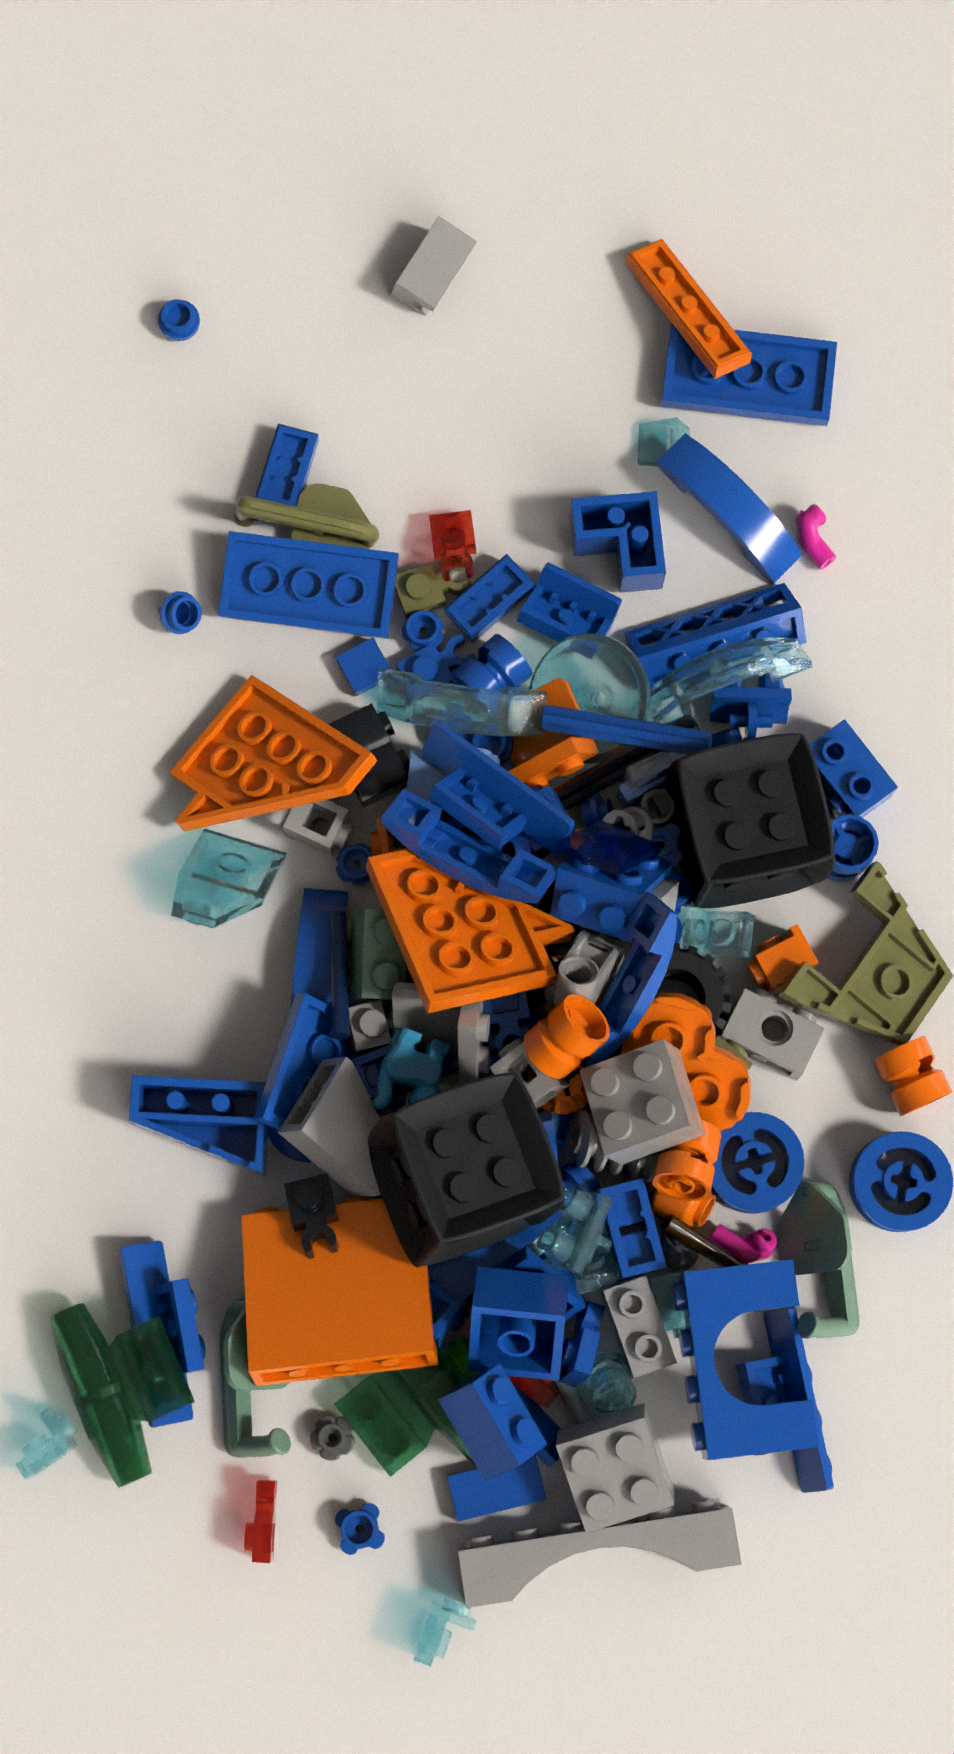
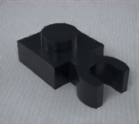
[284,1173,339,1259]

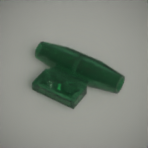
[50,1303,195,1488]
[334,1347,477,1477]

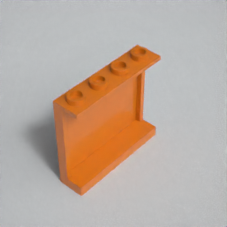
[241,1197,438,1386]

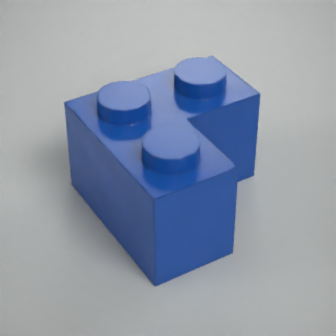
[569,491,666,593]

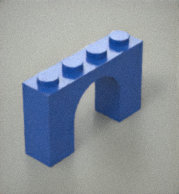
[673,1259,819,1460]

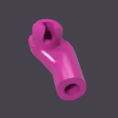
[796,504,837,570]
[709,1223,777,1264]

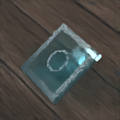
[171,828,287,928]

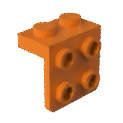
[494,678,599,788]

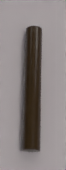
[662,1214,748,1268]

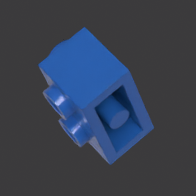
[809,719,898,818]
[438,1363,547,1481]

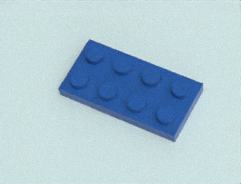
[661,323,837,426]
[218,531,399,639]

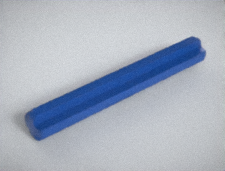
[541,705,712,755]

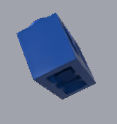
[596,1178,667,1281]

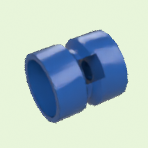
[451,634,533,715]
[827,814,879,882]

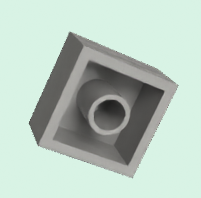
[580,1039,705,1165]
[556,1403,675,1533]

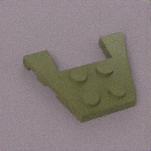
[777,861,953,1046]

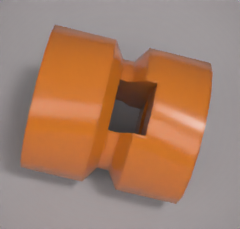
[523,994,610,1079]
[873,1036,953,1117]
[652,1120,722,1201]

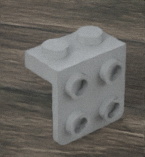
[392,982,490,1085]

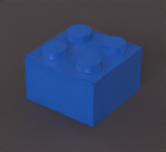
[468,1266,570,1381]

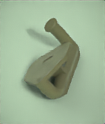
[234,483,379,549]

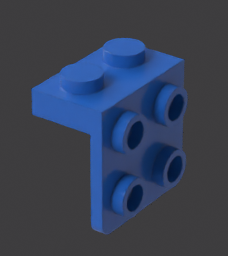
[550,837,672,943]

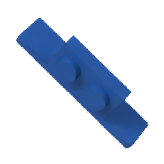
[421,721,575,855]
[118,1241,206,1428]
[735,1306,834,1493]

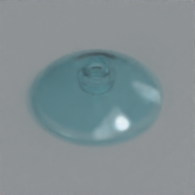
[529,633,650,764]

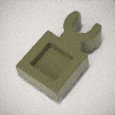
[395,559,471,619]

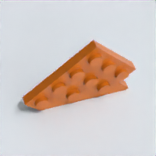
[169,675,378,832]
[365,849,575,1014]

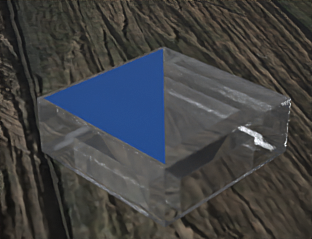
[624,751,672,793]

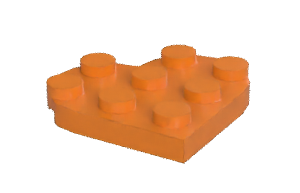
[620,992,751,1131]

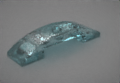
[638,637,813,725]
[377,668,547,736]

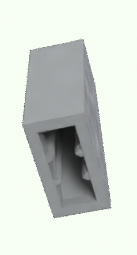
[278,1057,381,1197]

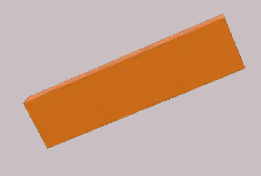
[626,239,752,379]

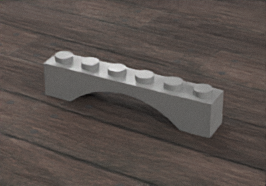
[458,1499,742,1608]

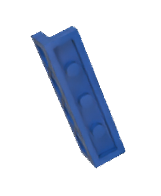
[624,583,807,693]

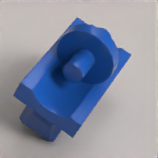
[709,672,792,739]

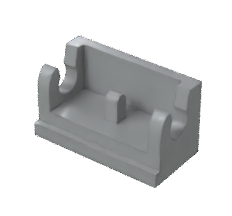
[390,216,477,316]

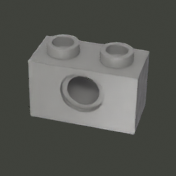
[720,987,825,1081]
[600,1275,677,1379]

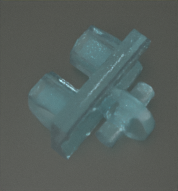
[536,1187,613,1275]

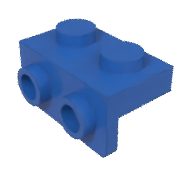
[517,562,622,659]

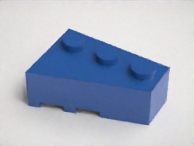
[129,1075,269,1177]

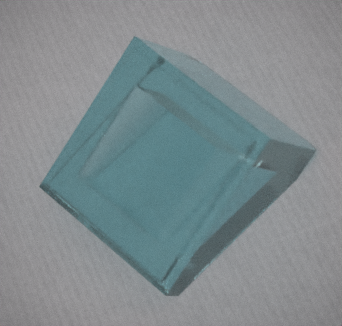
[638,417,690,466]

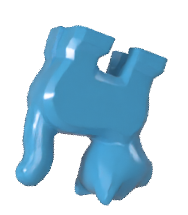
[373,1028,452,1109]

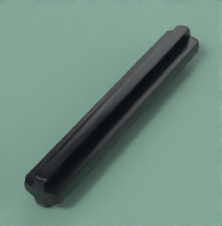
[554,714,700,811]

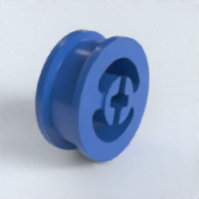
[712,1112,805,1214]
[849,1131,953,1232]

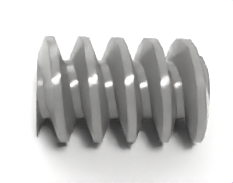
[564,1110,661,1183]

